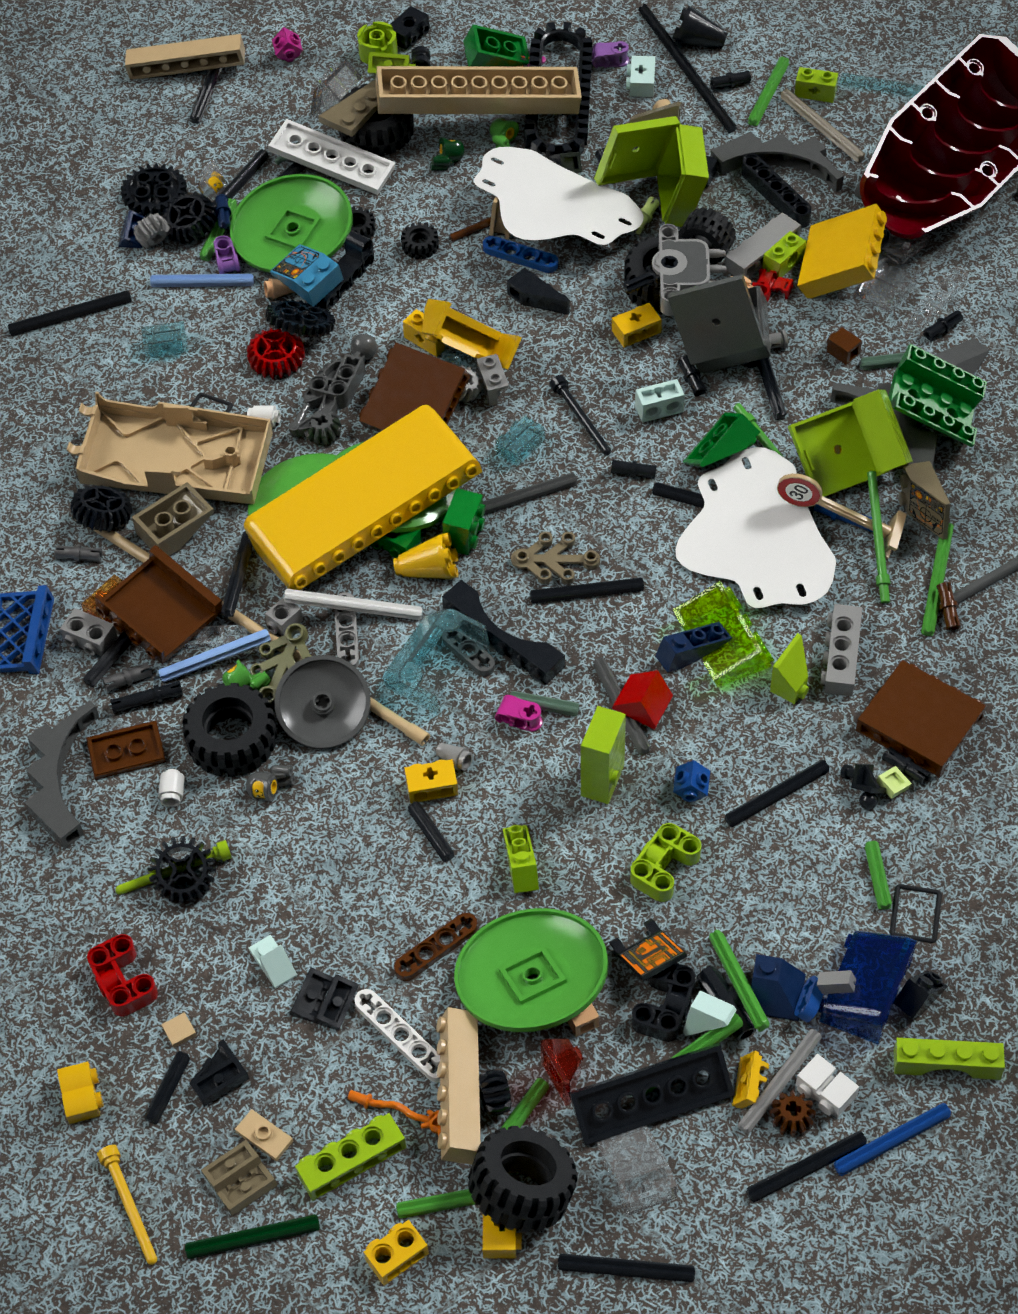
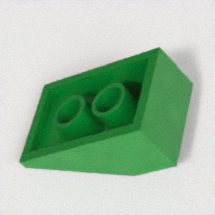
[463,24,529,67]
[683,412,760,467]

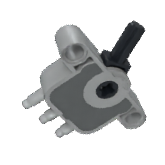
[623,224,726,316]

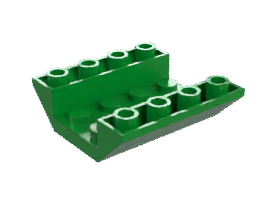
[889,343,987,447]

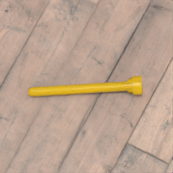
[97,1145,157,1265]

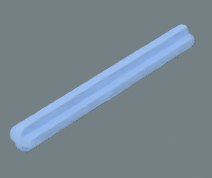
[150,274,254,287]
[159,629,271,682]

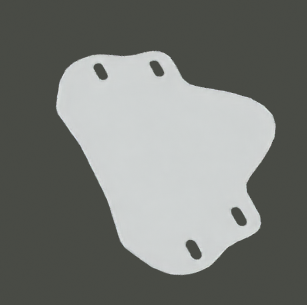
[474,147,644,245]
[675,447,836,608]

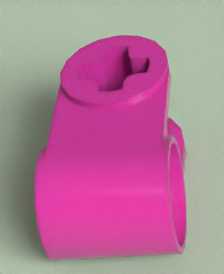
[495,695,543,732]

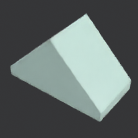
[683,991,736,1036]

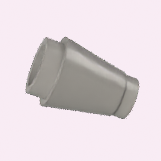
[436,742,473,771]

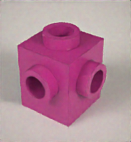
[272,27,303,62]

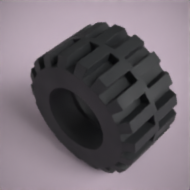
[678,208,736,265]

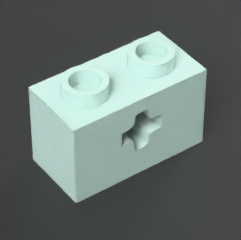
[626,56,656,97]

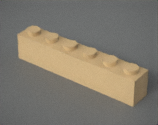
[125,34,245,79]
[436,1007,481,1165]

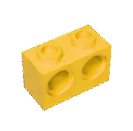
[363,1220,429,1286]

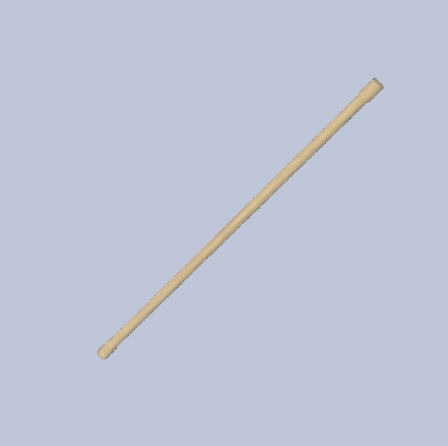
[74,519,430,746]

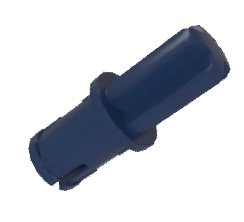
[215,194,231,230]

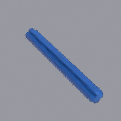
[833,1103,951,1176]

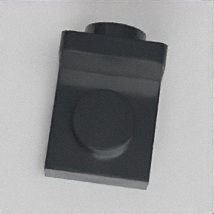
[549,152,582,173]

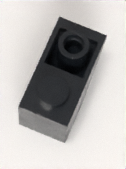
[893,971,948,1019]

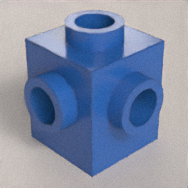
[673,760,710,802]

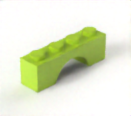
[894,1038,1005,1080]

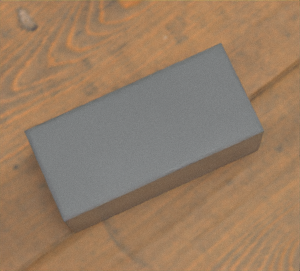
[817,970,856,994]

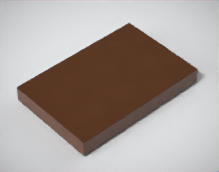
[86,720,166,780]

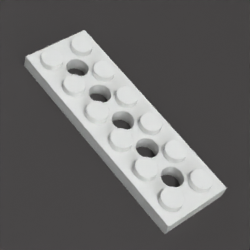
[268,119,395,195]

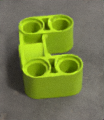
[630,823,701,902]

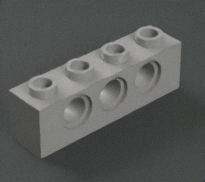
[820,604,862,697]

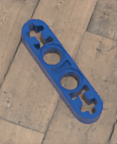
[483,236,559,273]

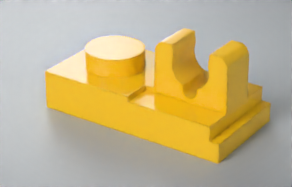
[732,1051,769,1109]

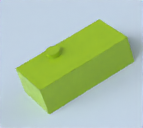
[581,706,626,804]

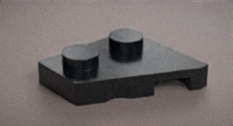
[190,1039,249,1107]

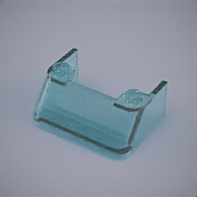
[383,609,490,715]

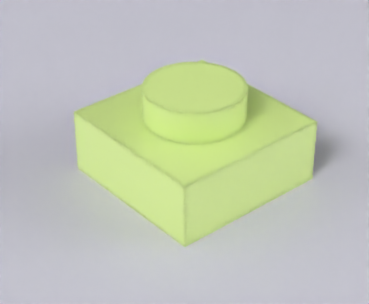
[876,766,912,799]

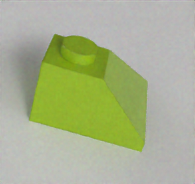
[770,633,809,704]

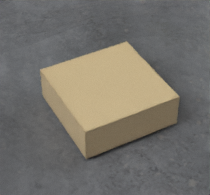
[161,1012,197,1048]

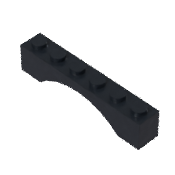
[442,580,565,685]

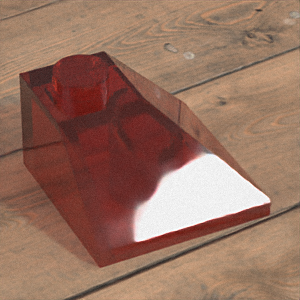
[540,1039,583,1106]

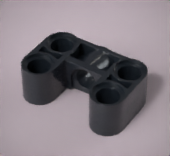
[631,963,696,1042]

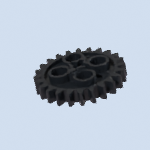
[121,163,187,216]
[265,299,335,337]

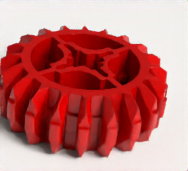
[247,327,305,379]

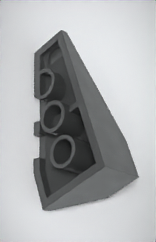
[935,338,990,375]

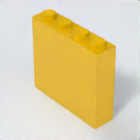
[797,204,887,299]

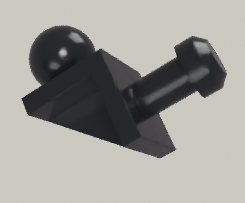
[840,764,886,810]

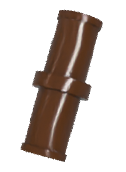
[936,582,961,631]

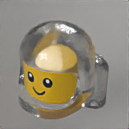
[198,159,228,198]

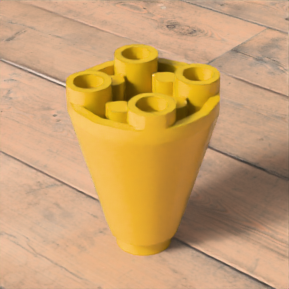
[393,532,458,579]

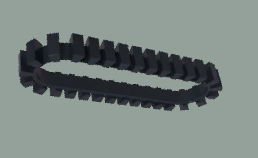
[524,22,593,159]

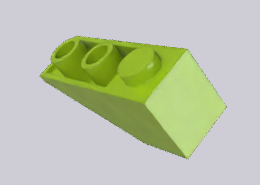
[503,825,539,893]

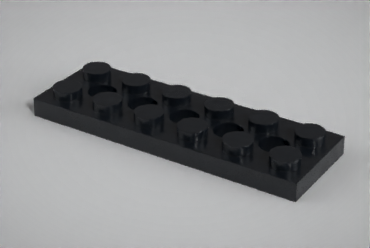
[568,1043,735,1145]

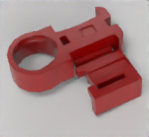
[752,269,793,302]

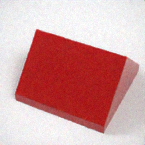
[612,670,673,730]

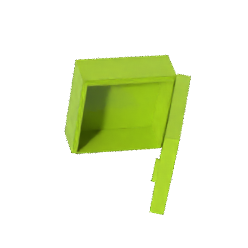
[594,116,709,227]
[788,389,913,497]

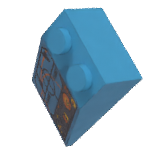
[270,244,344,306]

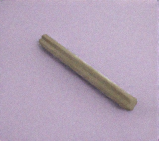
[781,89,865,163]

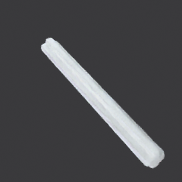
[284,589,422,620]

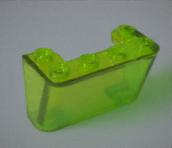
[672,581,774,688]

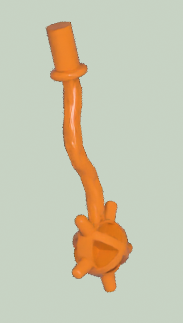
[348,1090,441,1137]

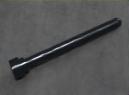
[549,375,611,455]

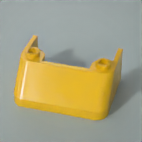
[422,299,522,370]

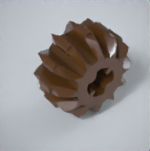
[770,1090,816,1138]

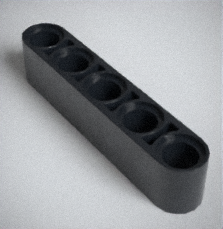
[741,154,812,228]

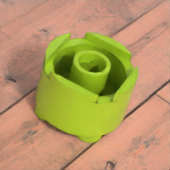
[357,21,398,64]

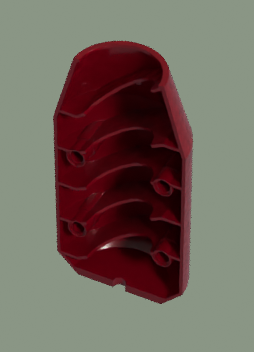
[860,34,1018,239]

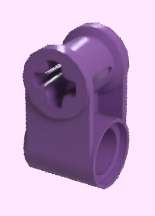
[592,41,629,68]
[214,236,241,274]

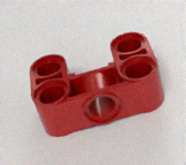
[87,934,158,1017]

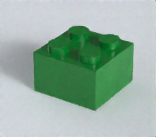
[443,488,486,556]

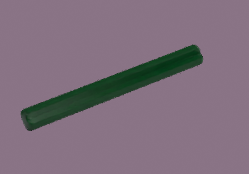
[185,1214,320,1259]

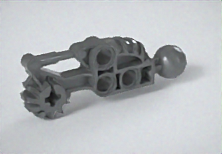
[288,333,377,446]

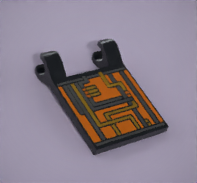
[609,919,687,981]

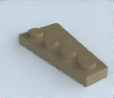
[318,79,378,137]

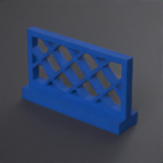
[0,585,54,674]

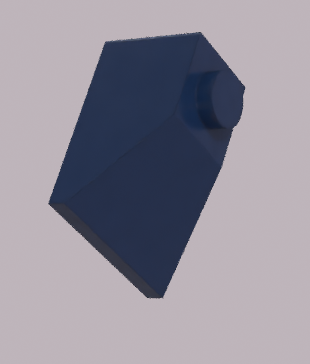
[751,954,806,1021]

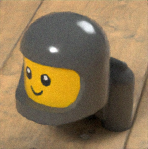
[246,765,296,802]

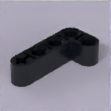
[316,231,374,311]

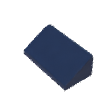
[118,210,146,248]

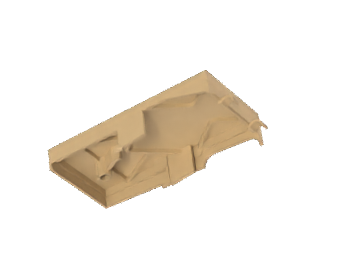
[67,391,273,504]

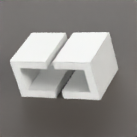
[796,1054,859,1118]

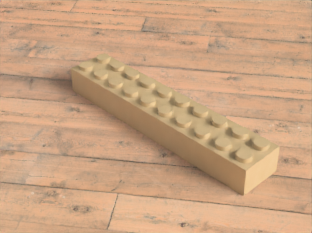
[375,66,582,114]

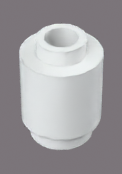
[247,405,281,427]
[158,769,185,807]

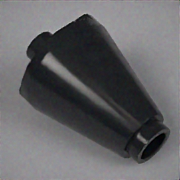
[672,5,728,48]

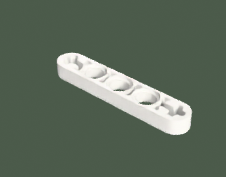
[354,989,440,1082]

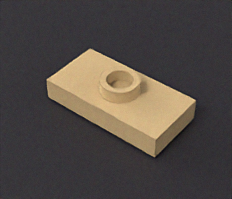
[235,1109,293,1162]

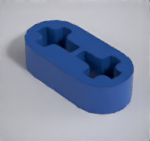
[794,976,824,1023]

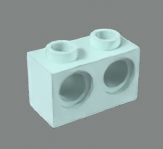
[635,379,685,423]

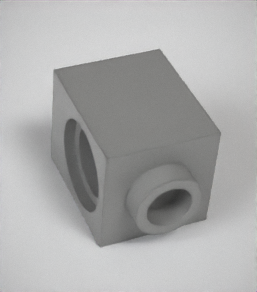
[265,597,303,636]

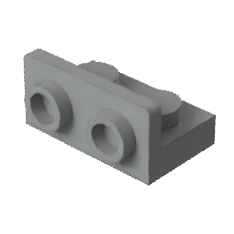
[476,354,509,406]

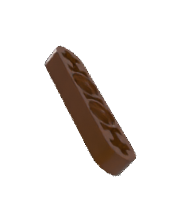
[394,913,478,981]

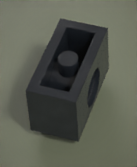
[390,6,430,50]

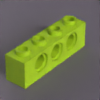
[295,1113,407,1201]

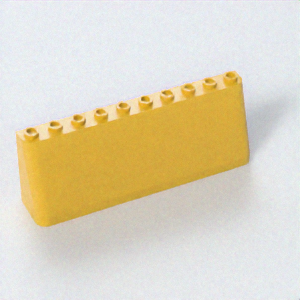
[244,405,483,590]

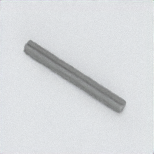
[738,1029,822,1134]

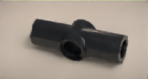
[696,966,756,1041]

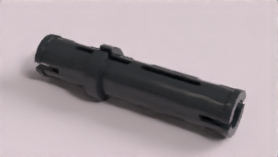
[110,681,183,714]

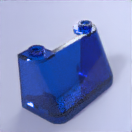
[818,930,917,1045]

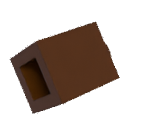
[827,327,862,365]

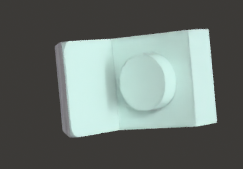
[249,935,297,989]

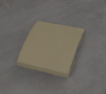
[201,1140,277,1216]

